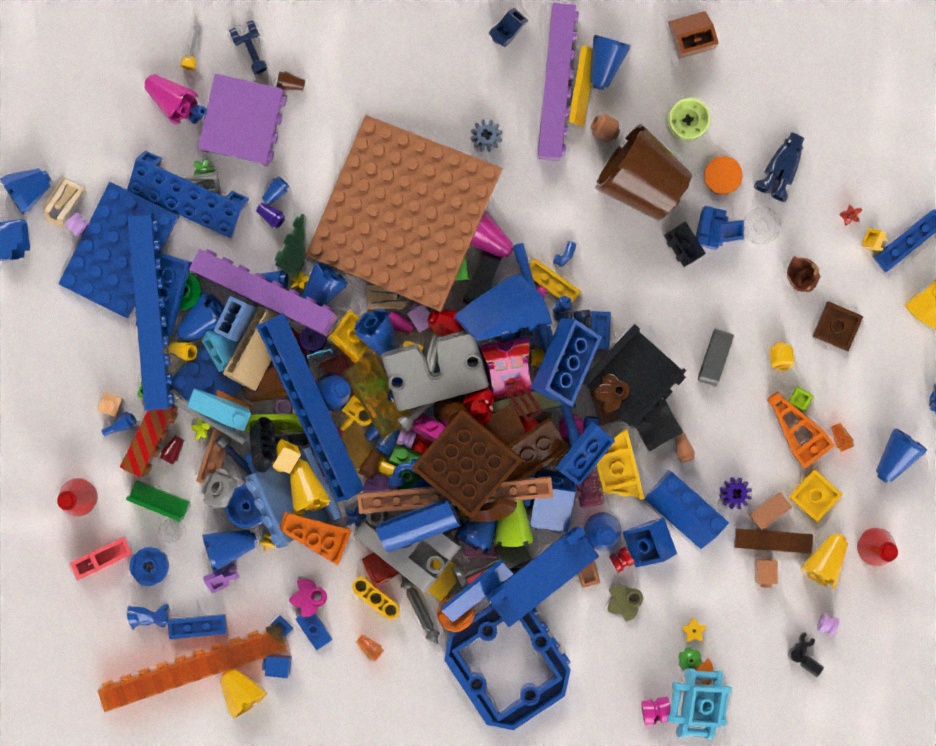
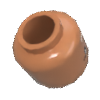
[590,114,620,142]

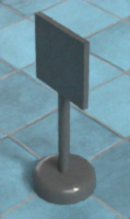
[452,544,532,590]

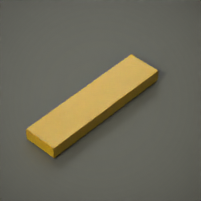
[569,46,592,126]

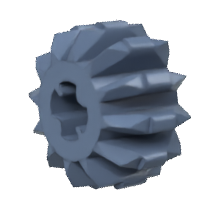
[470,119,503,152]

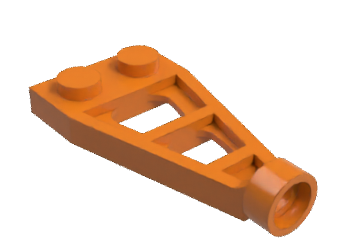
[766,391,835,469]

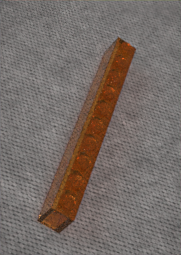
[97,624,289,712]

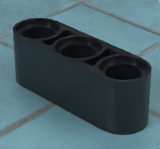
[462,251,501,304]
[249,417,277,473]

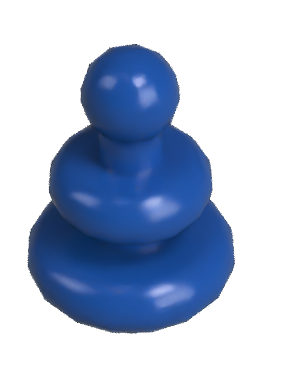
[552,296,572,314]

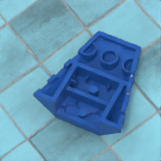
[454,274,552,341]

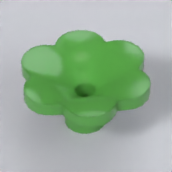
[678,647,702,669]

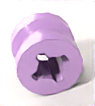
[65,213,90,237]
[396,428,417,449]
[817,613,839,636]

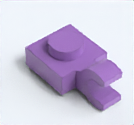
[203,564,240,593]

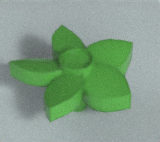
[193,158,216,180]

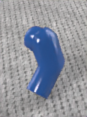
[553,241,577,267]

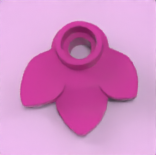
[289,579,327,617]

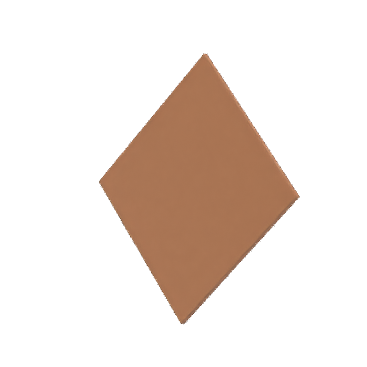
[306,115,503,312]

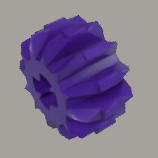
[719,477,752,509]

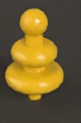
[259,530,275,551]

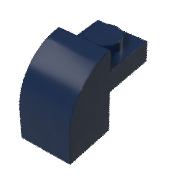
[488,8,529,47]

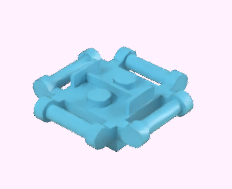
[667,668,732,739]

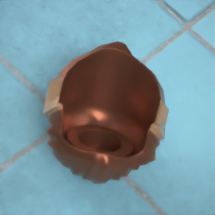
[787,256,821,292]

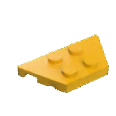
[597,429,645,500]

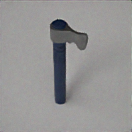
[215,427,252,476]

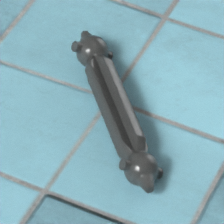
[400,575,440,644]

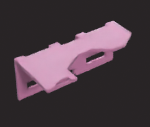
[465,544,497,558]

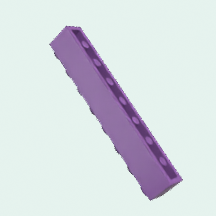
[537,3,579,161]
[189,249,338,337]

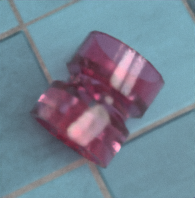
[576,476,604,507]

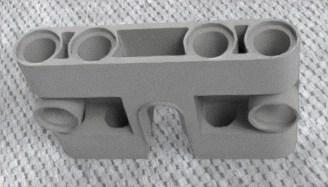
[381,330,489,411]
[354,488,461,592]

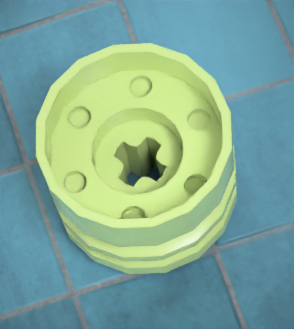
[667,98,710,141]

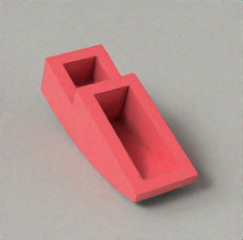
[68,537,132,581]

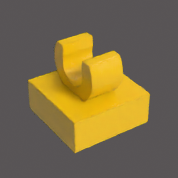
[861,228,887,251]

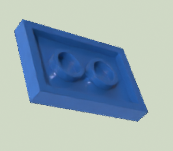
[556,422,615,486]

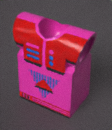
[481,337,532,400]

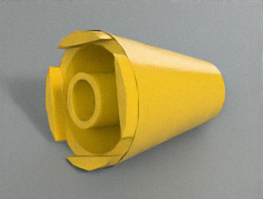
[289,459,331,515]
[800,533,848,589]

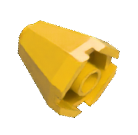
[220,668,268,718]

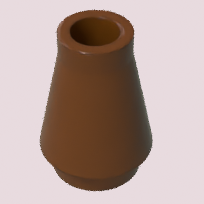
[276,71,305,91]
[358,449,382,479]

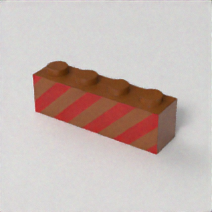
[120,406,178,477]

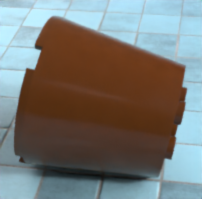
[595,124,692,221]

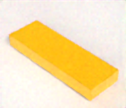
[529,258,581,304]

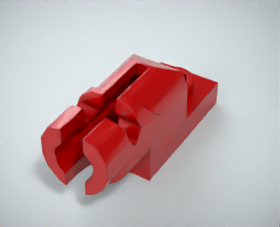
[463,387,495,425]

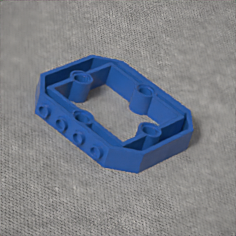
[444,604,571,730]

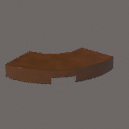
[469,498,517,522]

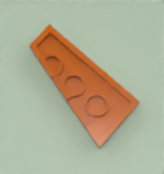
[279,511,352,565]

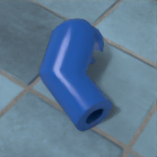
[188,105,207,124]

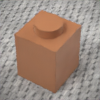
[755,559,778,588]

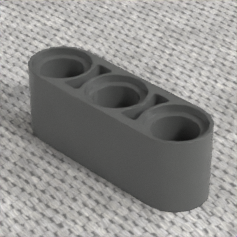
[697,328,734,387]

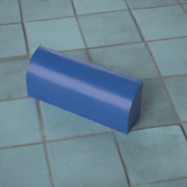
[376,498,461,552]

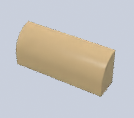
[223,306,291,391]

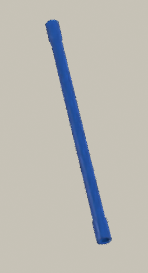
[513,243,580,448]

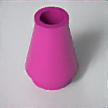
[389,311,414,335]

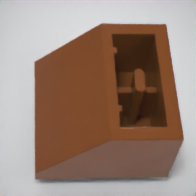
[668,11,719,59]

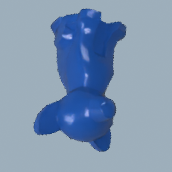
[127,604,169,630]

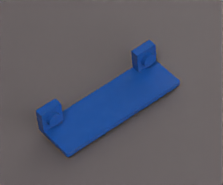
[127,150,249,238]
[486,526,599,627]

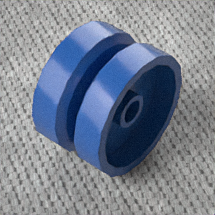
[225,485,263,528]

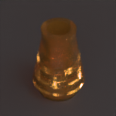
[831,423,855,452]
[355,634,384,662]

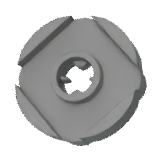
[201,469,238,508]

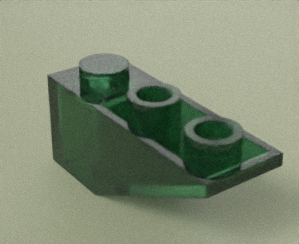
[275,214,306,277]

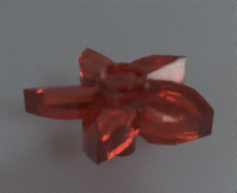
[839,204,863,226]

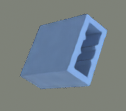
[214,296,257,342]

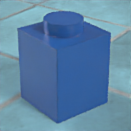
[262,653,292,678]

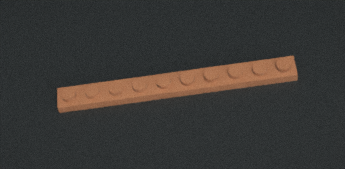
[357,477,553,514]

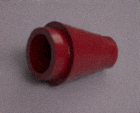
[160,435,185,465]

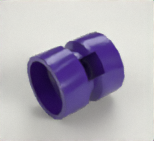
[299,327,327,352]

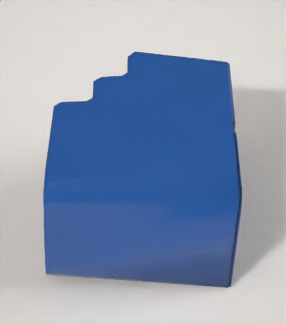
[0,219,30,261]

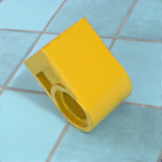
[340,395,374,432]

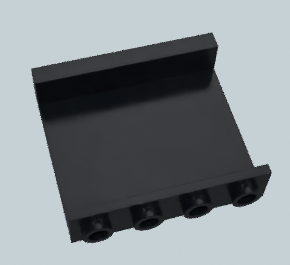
[582,324,687,429]

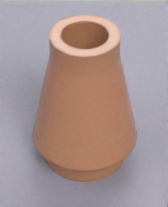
[675,433,695,463]

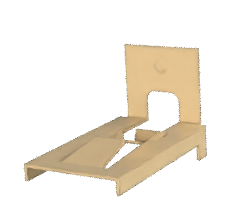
[43,177,85,228]
[365,285,413,309]

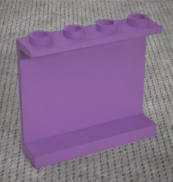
[198,73,287,167]

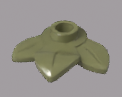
[607,584,643,622]

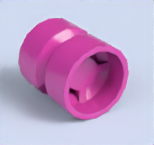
[641,696,671,726]

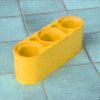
[352,576,400,620]

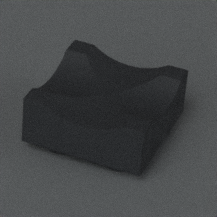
[635,399,684,451]

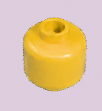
[769,342,795,371]

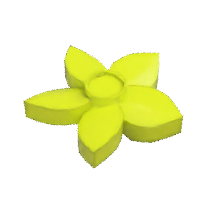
[191,418,210,440]

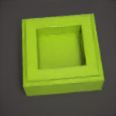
[788,386,814,412]

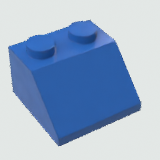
[622,518,677,568]

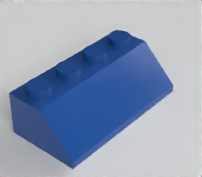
[531,319,602,407]
[644,470,729,549]

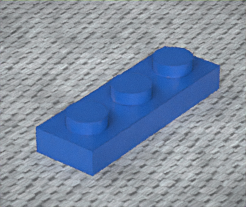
[167,614,228,639]

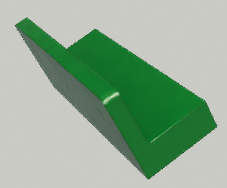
[126,480,190,521]

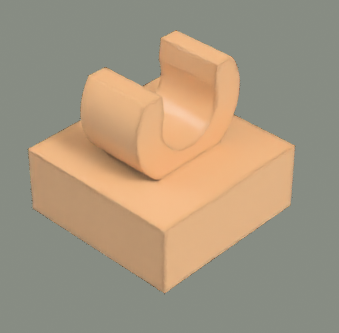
[97,392,123,417]

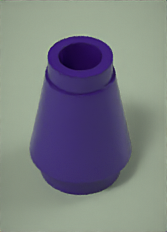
[256,203,285,229]

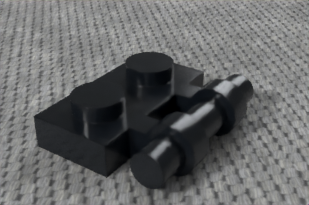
[663,221,706,267]

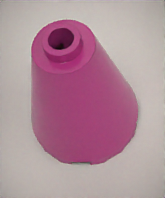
[144,74,198,125]
[470,210,513,259]

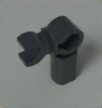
[275,433,310,446]
[788,632,824,677]

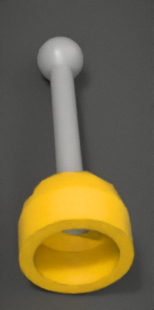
[180,24,201,71]

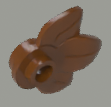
[592,374,630,412]

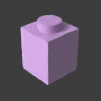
[407,303,430,333]

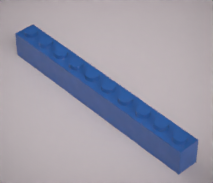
[127,215,174,411]
[256,313,364,502]

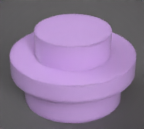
[275,397,292,414]

